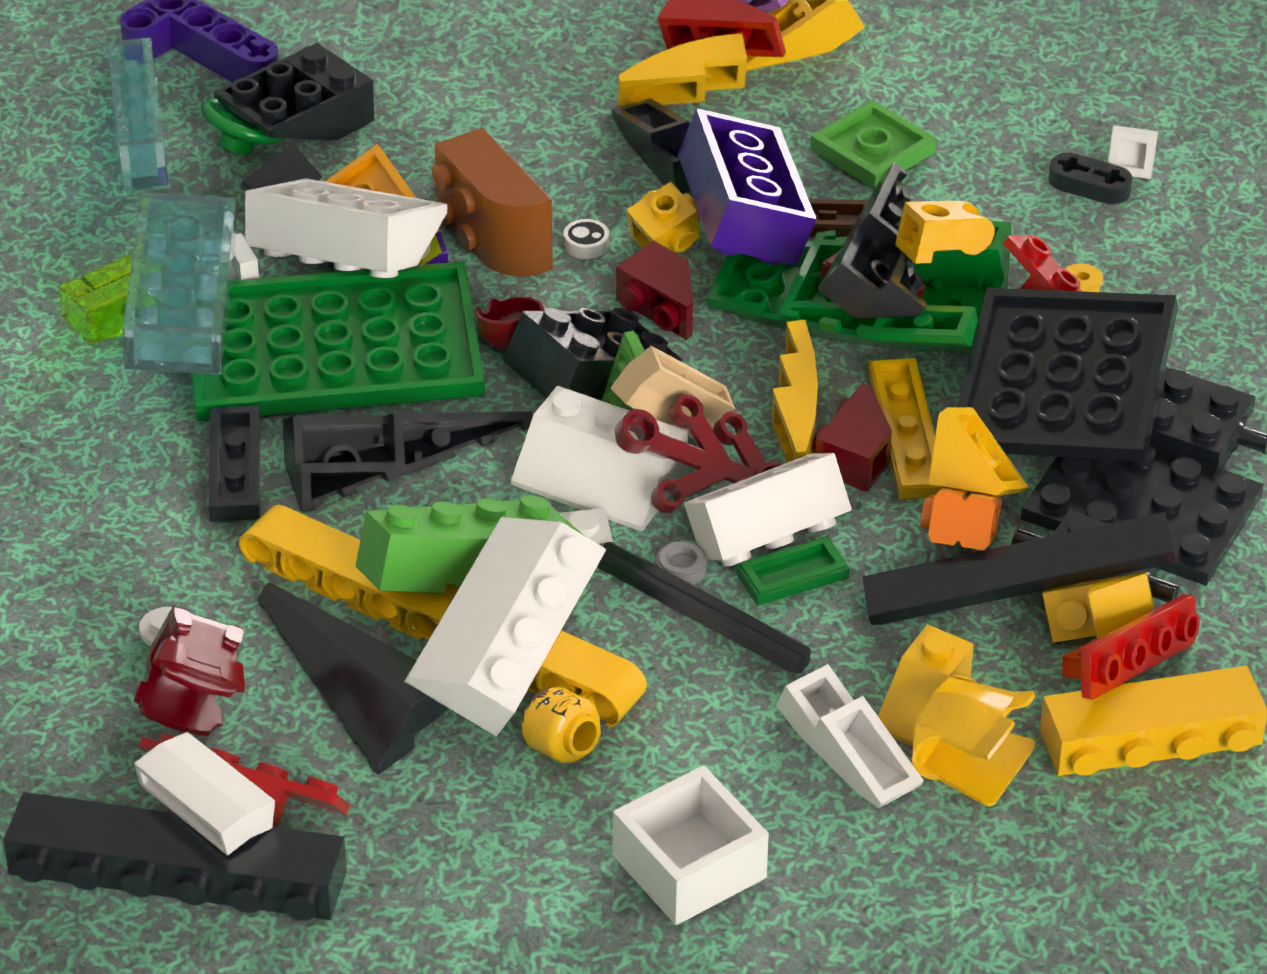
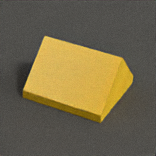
[928,407,1029,496]

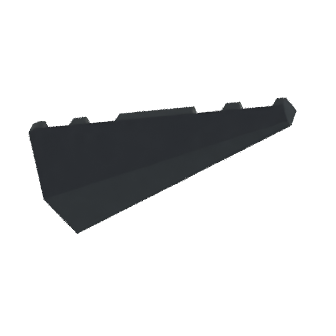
[818,162,927,319]
[283,411,533,511]
[258,582,450,775]

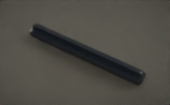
[597,542,811,674]

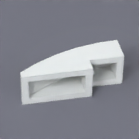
[776,664,924,808]

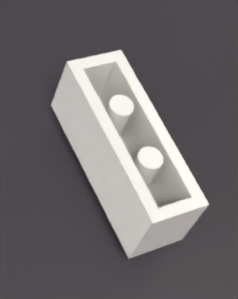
[684,453,852,566]

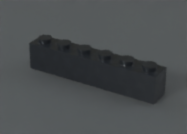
[3,792,347,921]

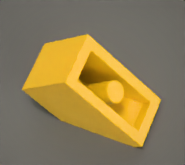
[878,624,974,747]

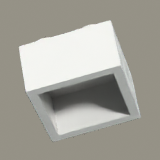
[613,765,769,925]

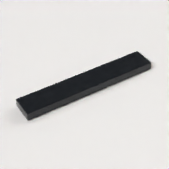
[862,512,1176,625]

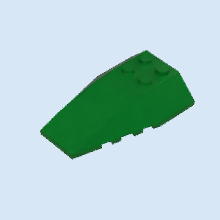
[706,221,1012,353]

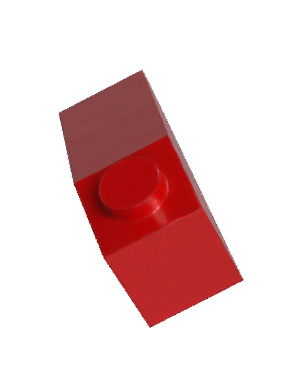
[657,0,786,58]

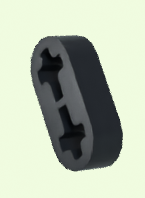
[1048,153,1133,204]

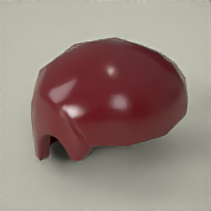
[474,297,546,353]

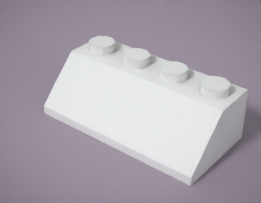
[245,179,447,278]
[405,517,606,737]

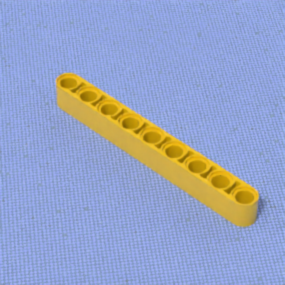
[239,505,647,727]

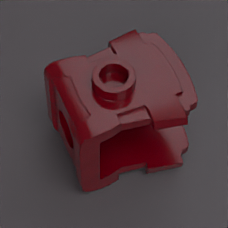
[133,605,245,736]

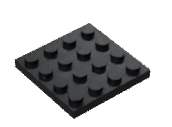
[957,288,1178,462]

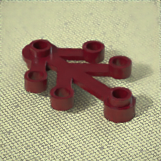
[615,394,782,513]

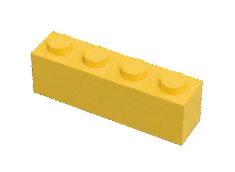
[1039,665,1267,776]

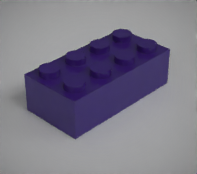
[678,108,816,266]

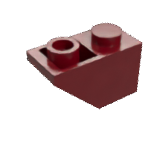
[616,241,693,340]
[811,383,892,492]

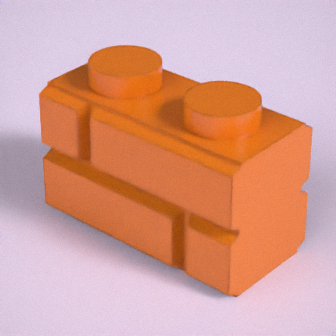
[920,487,1002,550]

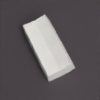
[134,732,275,856]

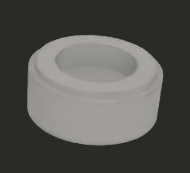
[656,541,707,585]

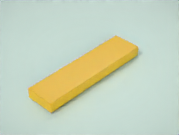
[868,358,944,499]

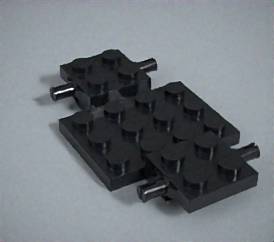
[1011,366,1267,603]

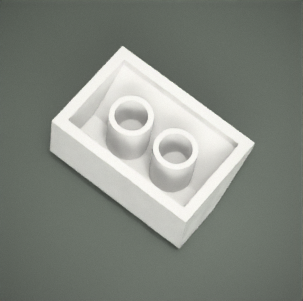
[511,386,688,531]

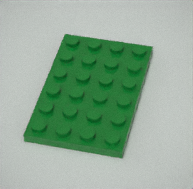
[186,261,485,421]

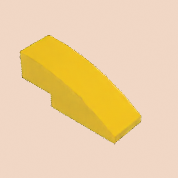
[617,33,747,107]

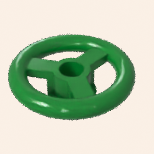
[201,98,285,155]

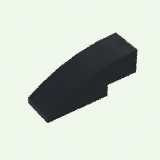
[612,98,691,194]

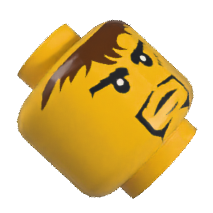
[522,687,601,763]

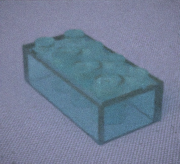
[123,192,236,375]

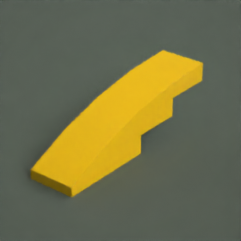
[771,320,818,463]

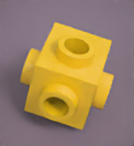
[626,182,700,253]

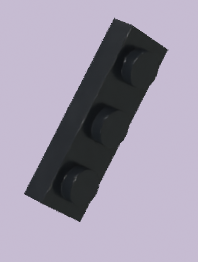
[209,406,261,522]

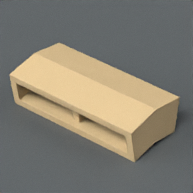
[610,346,735,440]

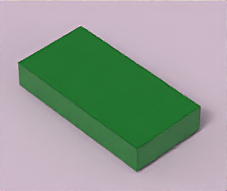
[736,536,850,606]

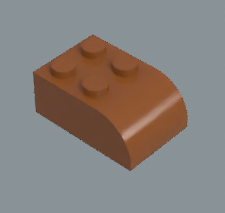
[432,127,553,276]

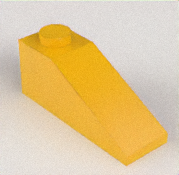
[746,0,866,71]

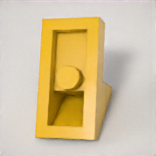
[1042,571,1154,643]

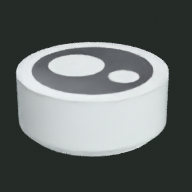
[563,219,609,259]

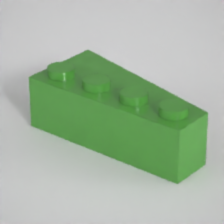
[355,495,586,599]

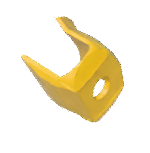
[912,674,1036,807]

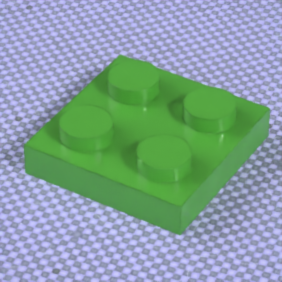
[810,100,937,189]

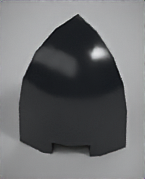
[240,143,322,191]

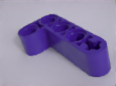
[119,0,279,83]

